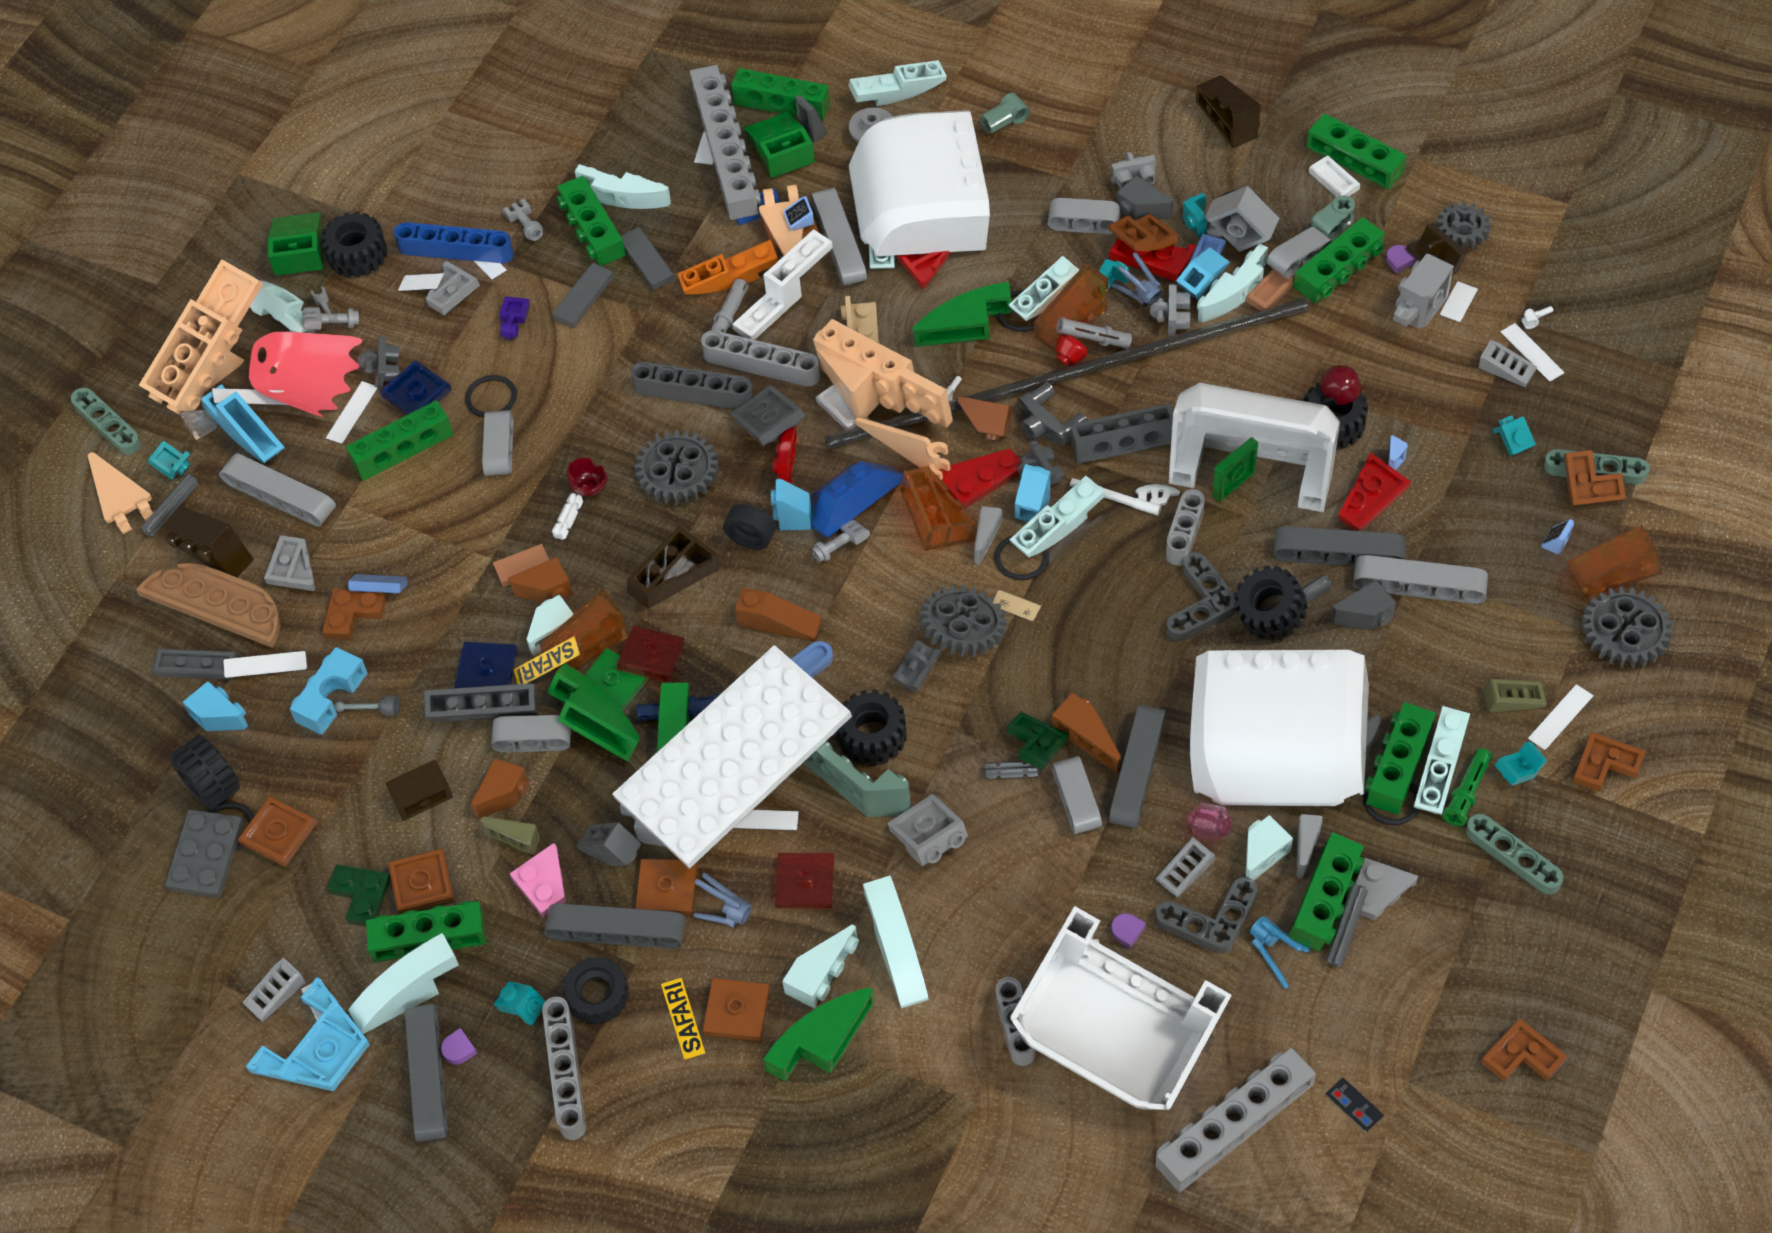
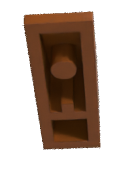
[735,587,822,641]
[1052,693,1121,773]

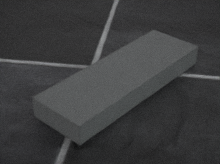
[621,227,675,290]
[552,263,614,328]
[152,649,238,679]

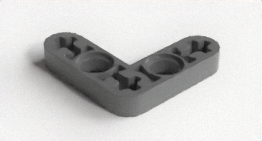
[1166,552,1236,641]
[1155,877,1258,953]

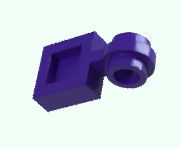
[499,296,530,340]

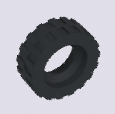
[563,957,629,1024]

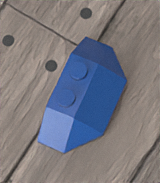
[811,461,906,538]

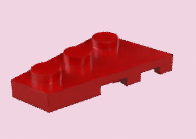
[1109,238,1197,282]
[773,425,797,484]
[938,449,1021,510]
[1338,452,1411,531]

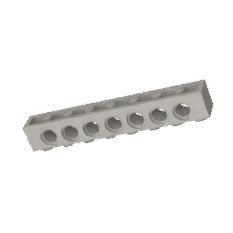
[690,65,761,220]

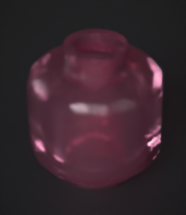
[1188,803,1232,842]

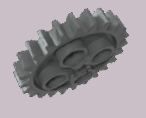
[634,430,719,505]
[919,585,1007,657]
[1581,586,1673,668]

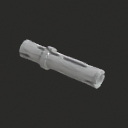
[710,279,749,333]
[1056,317,1132,349]

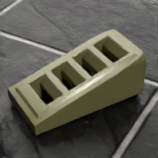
[1483,679,1547,712]
[481,816,540,855]

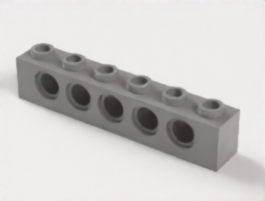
[1155,1048,1316,1193]

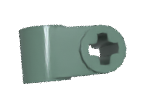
[1309,195,1355,240]

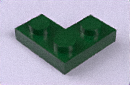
[1006,711,1069,770]
[327,864,391,926]

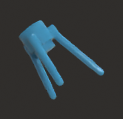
[1250,916,1310,989]

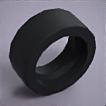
[723,504,776,550]

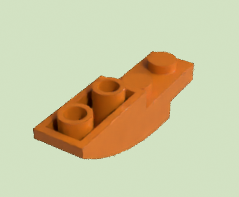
[677,240,779,294]

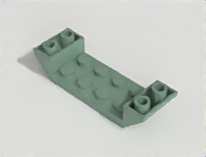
[803,741,911,817]

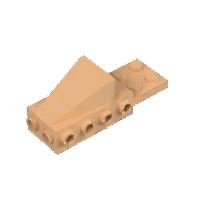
[139,259,264,415]
[813,319,953,428]

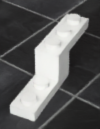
[732,229,833,340]

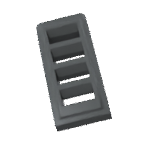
[796,95,827,143]

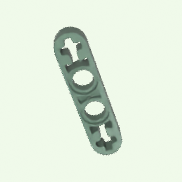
[71,388,141,455]
[1544,449,1650,485]
[1466,814,1563,894]

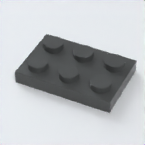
[730,385,805,446]
[165,810,244,898]

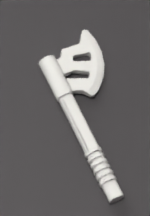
[1070,478,1180,516]

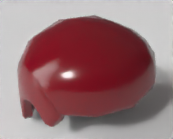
[1319,365,1362,405]
[567,457,608,497]

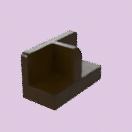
[1406,223,1468,274]
[386,760,453,821]

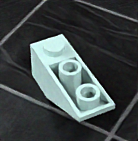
[1009,256,1084,321]
[782,925,859,1009]

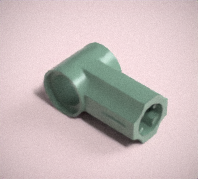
[980,93,1030,134]

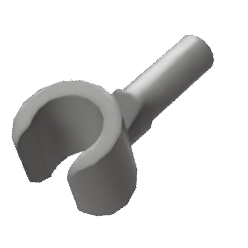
[311,286,332,314]

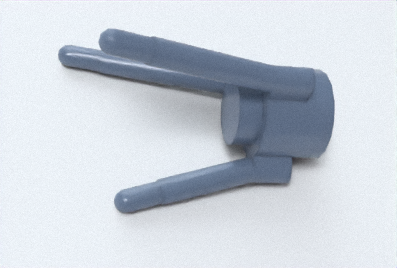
[1111,252,1162,306]
[693,873,752,928]

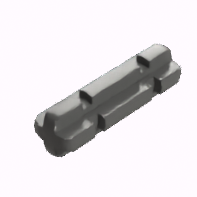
[984,761,1039,779]

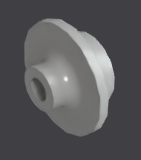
[849,108,893,143]

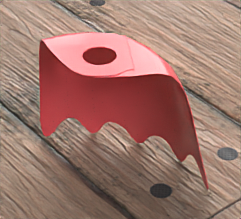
[249,332,362,417]

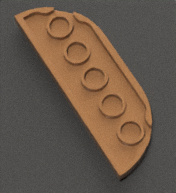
[136,563,280,648]

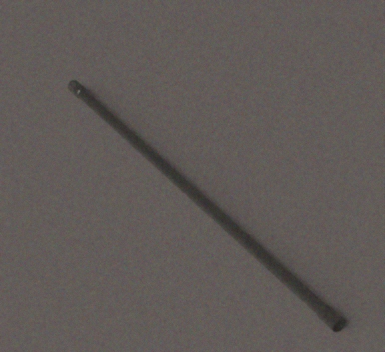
[825,297,1309,450]

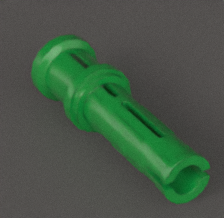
[1442,748,1492,827]

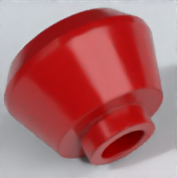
[1055,334,1088,366]

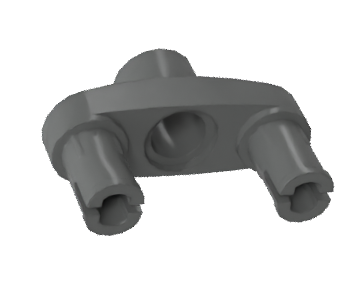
[1018,382,1088,446]

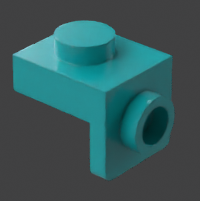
[1182,193,1208,237]
[1091,259,1129,299]
[1492,415,1536,456]
[147,440,191,480]
[1495,741,1547,786]
[493,981,546,1025]

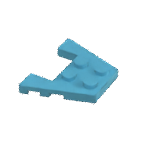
[246,977,370,1091]

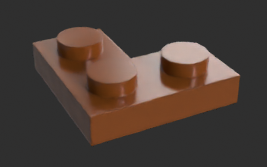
[1564,450,1626,507]
[322,588,387,640]
[1573,732,1646,792]
[1481,1019,1568,1082]

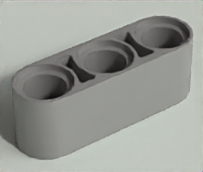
[1047,198,1120,234]
[1267,227,1333,279]
[482,410,513,476]
[1166,489,1205,566]
[491,715,571,752]
[1051,756,1102,834]
[996,977,1036,1066]

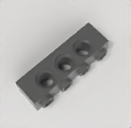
[1070,403,1174,464]
[424,683,539,723]

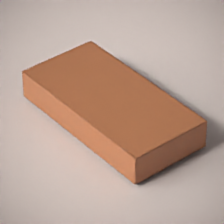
[1246,269,1295,314]
[493,544,549,587]

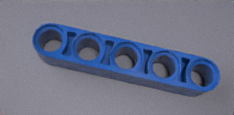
[394,222,514,264]

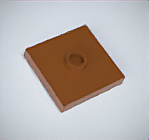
[238,796,317,867]
[388,848,455,915]
[635,859,698,916]
[703,978,770,1041]

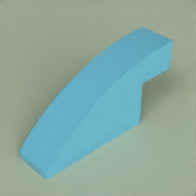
[201,384,285,463]

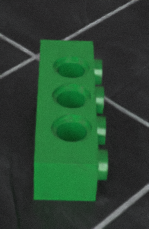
[731,68,830,122]
[1307,113,1407,190]
[556,175,626,266]
[1293,217,1385,304]
[346,400,454,481]
[1364,702,1436,815]
[1288,832,1364,952]
[366,901,487,963]

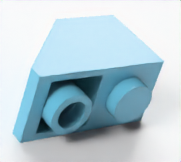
[1176,247,1230,302]
[1015,464,1050,522]
[771,479,811,531]
[183,682,248,731]

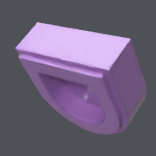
[1386,245,1417,274]
[1111,914,1146,949]
[441,1028,477,1065]

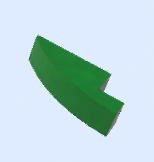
[913,282,1012,347]
[547,663,640,762]
[763,987,875,1082]

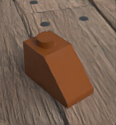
[958,396,1013,441]
[508,557,573,603]
[471,758,530,819]

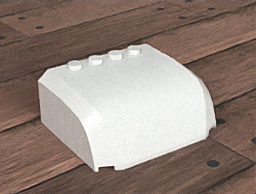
[849,110,990,256]
[1169,383,1340,512]
[1190,650,1369,806]
[1010,906,1232,1110]

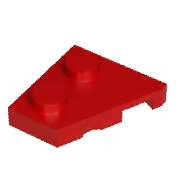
[897,250,952,290]

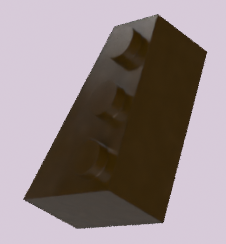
[1196,75,1261,148]
[160,506,254,577]

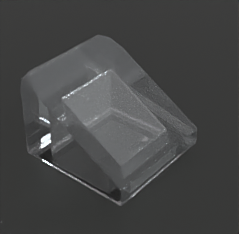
[180,409,218,440]

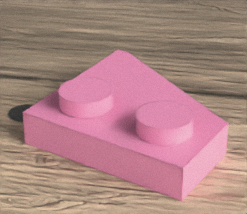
[510,843,566,917]

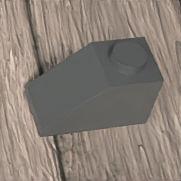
[1117,175,1173,220]
[1331,580,1396,630]
[576,822,642,867]

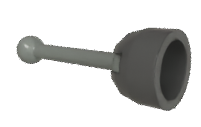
[334,695,400,717]

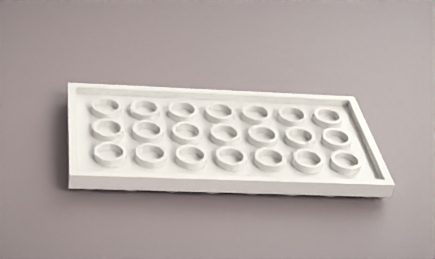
[613,645,852,869]

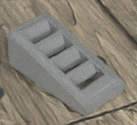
[1478,340,1537,388]
[974,506,1002,565]
[1296,814,1323,878]
[1156,837,1216,898]
[243,958,306,1022]

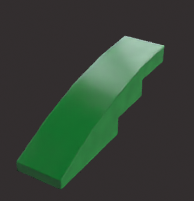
[657,683,690,752]

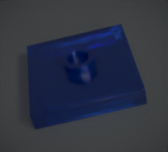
[380,360,452,415]
[454,642,518,688]

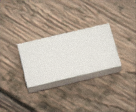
[1309,155,1360,197]
[816,385,868,432]

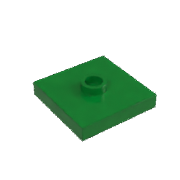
[1212,437,1258,502]
[584,648,651,711]

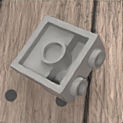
[887,794,968,867]

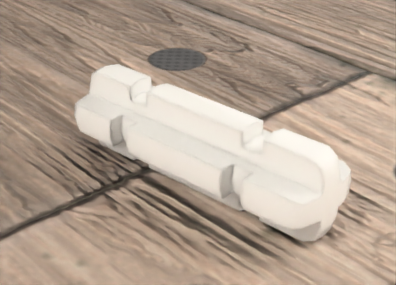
[552,493,583,540]

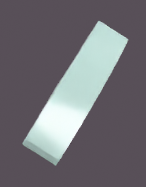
[863,875,929,1009]
[348,933,459,1034]

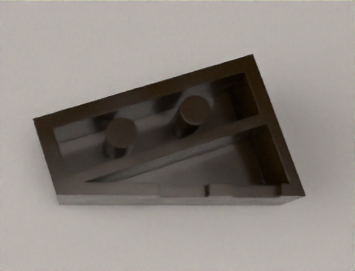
[627,525,720,609]

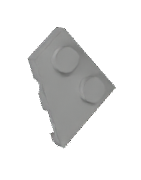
[426,261,480,315]
[264,535,315,591]
[1356,858,1418,920]

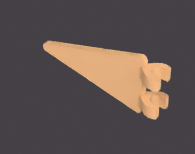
[759,185,804,257]
[854,417,951,481]
[88,452,153,534]

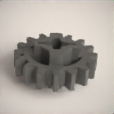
[1436,201,1491,249]

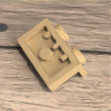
[841,296,879,343]

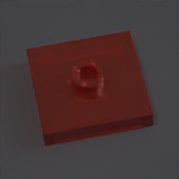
[617,626,685,682]
[775,853,835,908]

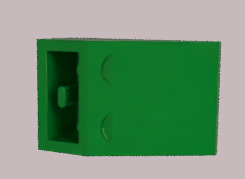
[743,112,815,178]
[268,212,324,276]

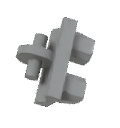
[1111,151,1156,189]
[1150,285,1190,336]

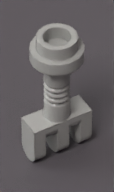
[502,198,543,241]
[302,307,359,330]
[811,520,870,563]

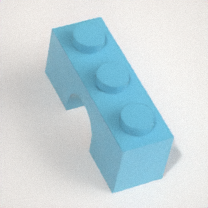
[290,647,368,735]

